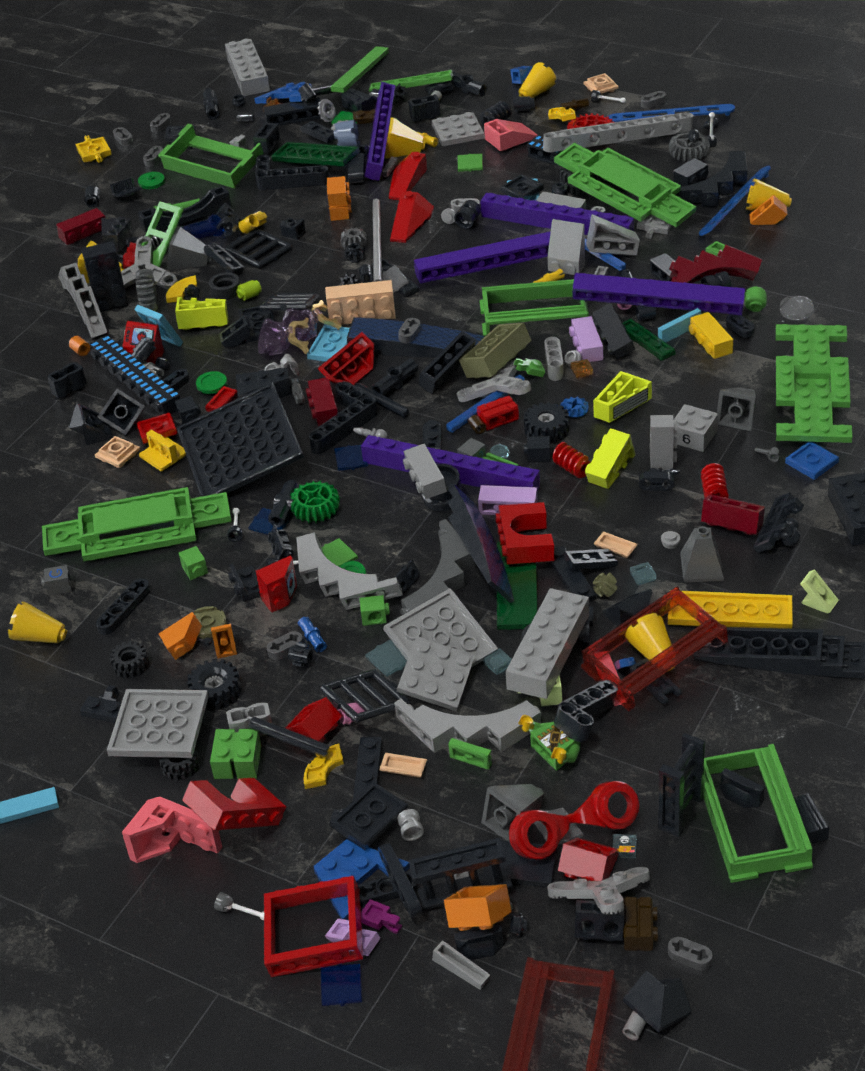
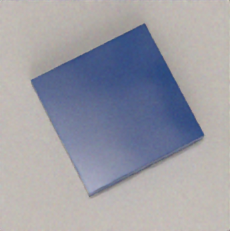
[785,442,839,480]

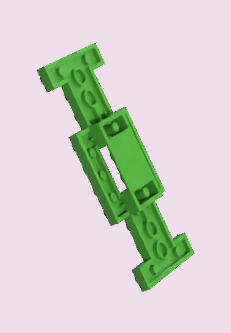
[776,324,852,443]

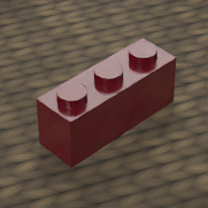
[56,208,106,245]
[305,378,337,426]
[701,494,765,535]

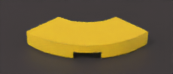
[548,107,576,122]
[166,275,197,303]
[304,744,344,789]

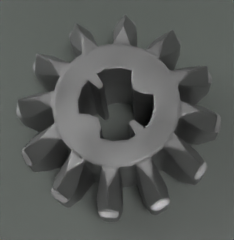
[340,227,367,250]

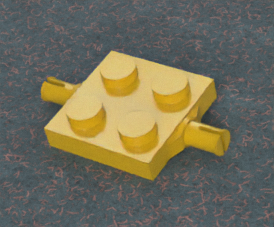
[75,135,112,163]

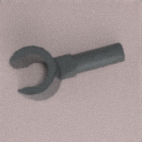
[755,447,780,462]

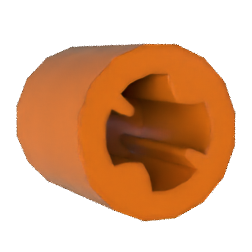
[69,336,91,356]

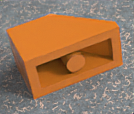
[750,195,787,225]
[159,612,202,660]
[211,624,237,659]

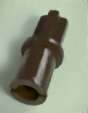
[560,98,589,111]

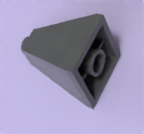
[167,226,212,270]
[717,387,756,431]
[680,526,724,583]
[481,784,544,841]

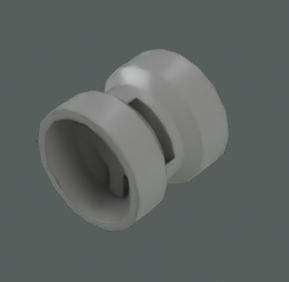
[397,809,424,841]

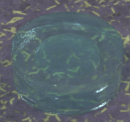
[490,444,509,459]

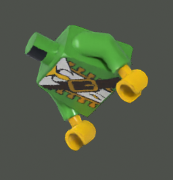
[518,715,580,771]

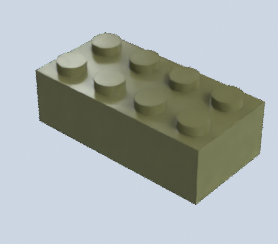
[459,323,531,379]

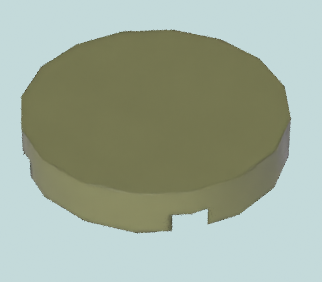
[194,606,227,639]

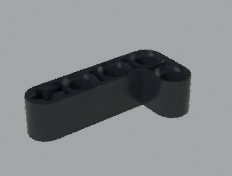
[554,680,618,742]

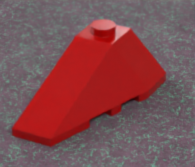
[390,191,434,243]

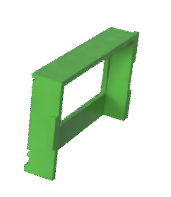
[158,124,264,188]
[480,279,589,336]
[703,744,813,883]

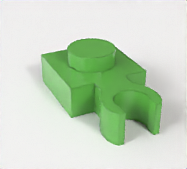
[513,358,545,377]

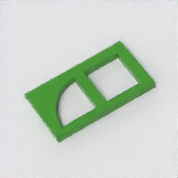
[142,201,184,267]

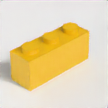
[689,312,733,359]

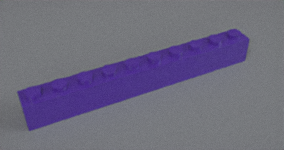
[364,82,395,181]
[480,193,634,235]
[414,231,551,283]
[572,273,745,315]
[361,435,540,492]

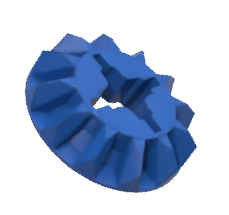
[560,396,589,417]

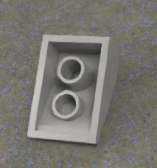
[548,219,585,275]

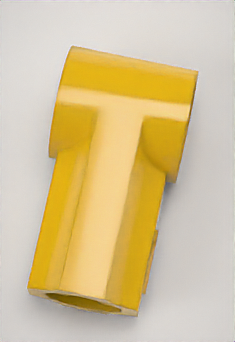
[238,211,267,234]

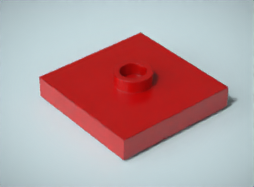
[137,413,177,444]

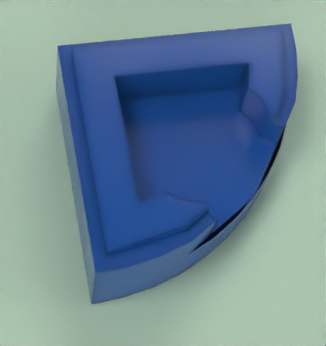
[615,657,636,670]

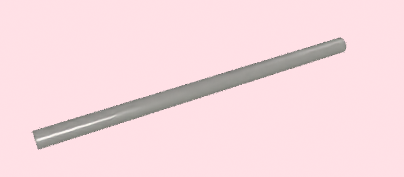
[373,199,382,282]

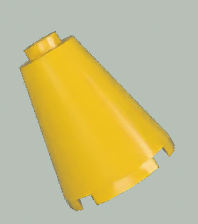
[519,62,556,98]
[746,178,792,210]
[8,601,67,643]
[625,613,677,672]

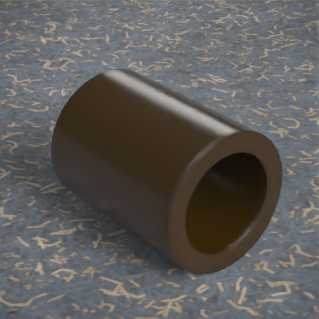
[468,415,486,434]

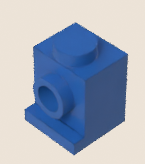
[510,66,532,84]

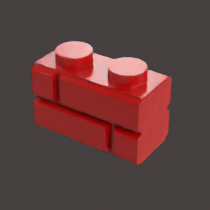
[477,396,519,431]

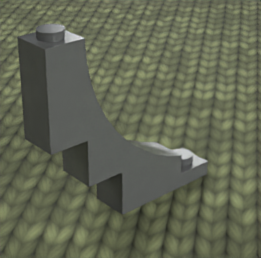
[400,519,475,615]

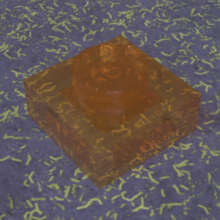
[571,359,593,378]

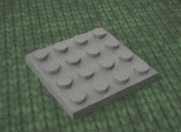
[383,588,498,667]
[107,689,209,758]

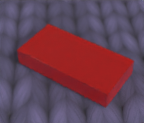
[205,386,238,412]

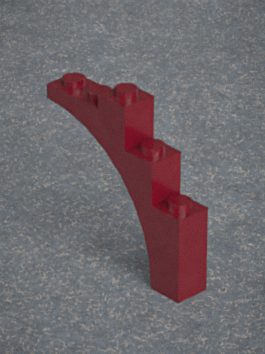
[669,244,762,284]

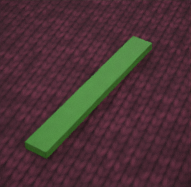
[331,46,389,93]

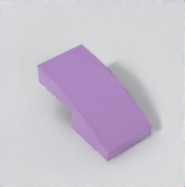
[325,919,380,956]

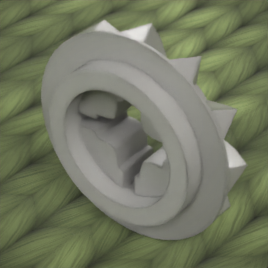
[317,99,336,122]

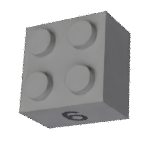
[673,404,718,452]

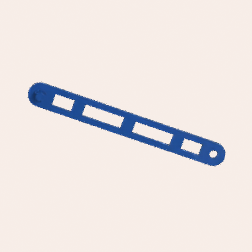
[608,104,735,122]
[698,165,771,236]

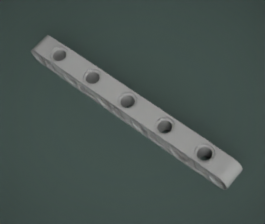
[543,112,694,152]

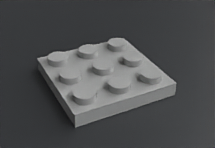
[431,112,485,146]
[397,636,475,711]

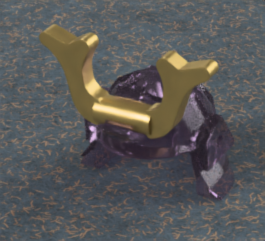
[282,300,342,342]
[258,318,309,356]

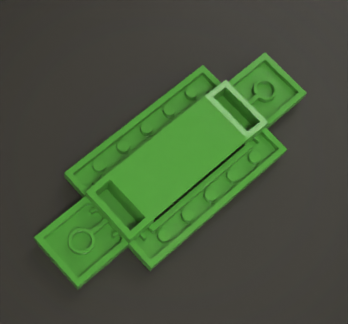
[554,143,696,227]
[42,487,232,561]

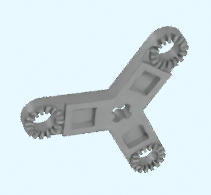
[121,236,178,289]
[457,360,531,402]
[547,867,650,914]

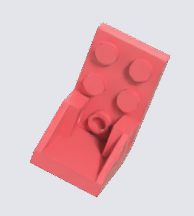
[122,797,222,863]

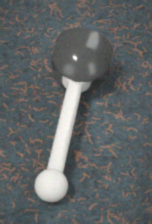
[214,892,264,921]

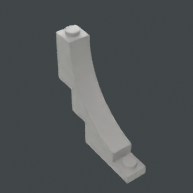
[59,263,107,339]
[296,532,403,610]
[394,699,541,753]

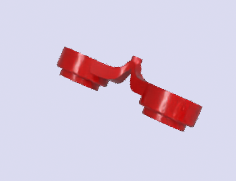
[509,781,639,859]

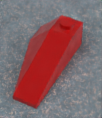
[389,152,427,200]

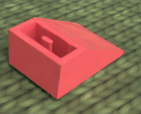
[484,119,537,151]

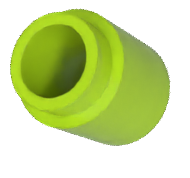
[236,280,262,301]

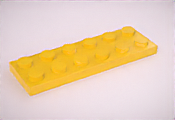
[668,590,792,629]

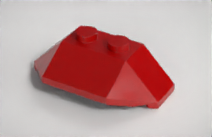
[318,332,374,385]

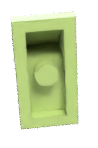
[800,570,839,613]

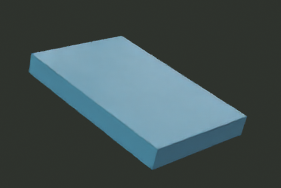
[135,305,183,346]
[307,325,350,362]

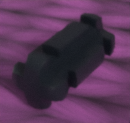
[237,113,255,122]

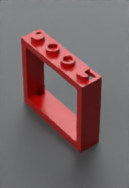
[264,876,363,977]

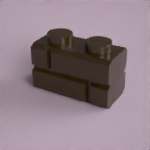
[624,897,658,951]

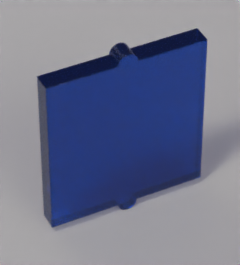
[334,445,368,471]
[248,508,291,535]
[321,964,362,1006]

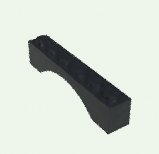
[138,185,232,234]

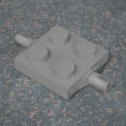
[637,214,672,239]

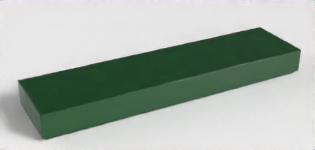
[623,319,676,361]

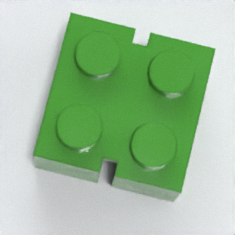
[210,729,261,779]

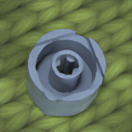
[334,120,360,147]

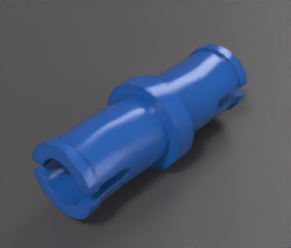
[298,617,327,652]

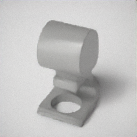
[264,354,299,375]

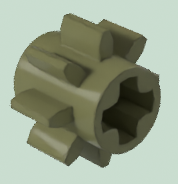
[593,572,617,597]

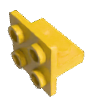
[139,430,186,471]

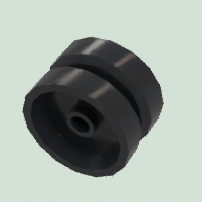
[422,464,463,511]

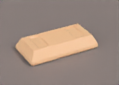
[594,532,638,558]
[379,753,427,778]

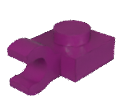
[361,899,402,934]

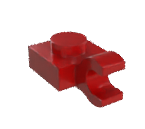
[123,242,136,269]

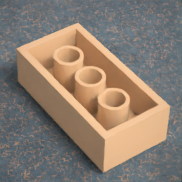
[325,280,396,325]

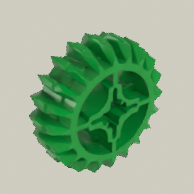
[291,480,340,523]

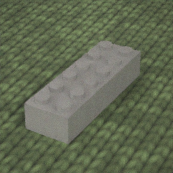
[225,39,270,96]
[506,588,589,699]

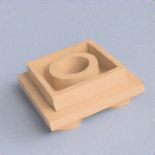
[584,73,618,94]
[95,436,140,468]

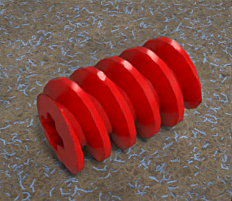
[553,442,591,479]
[701,463,728,498]

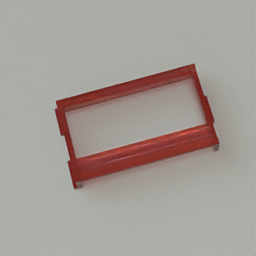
[581,586,728,711]
[502,957,615,1071]

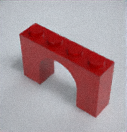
[495,502,554,564]
[182,778,287,831]

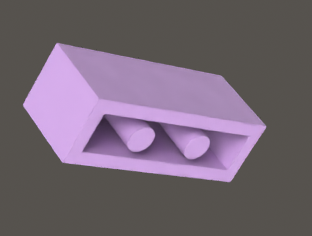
[569,316,603,363]
[478,485,538,515]

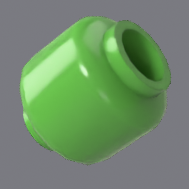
[744,286,767,312]

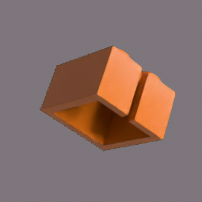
[327,176,352,221]
[444,884,512,931]

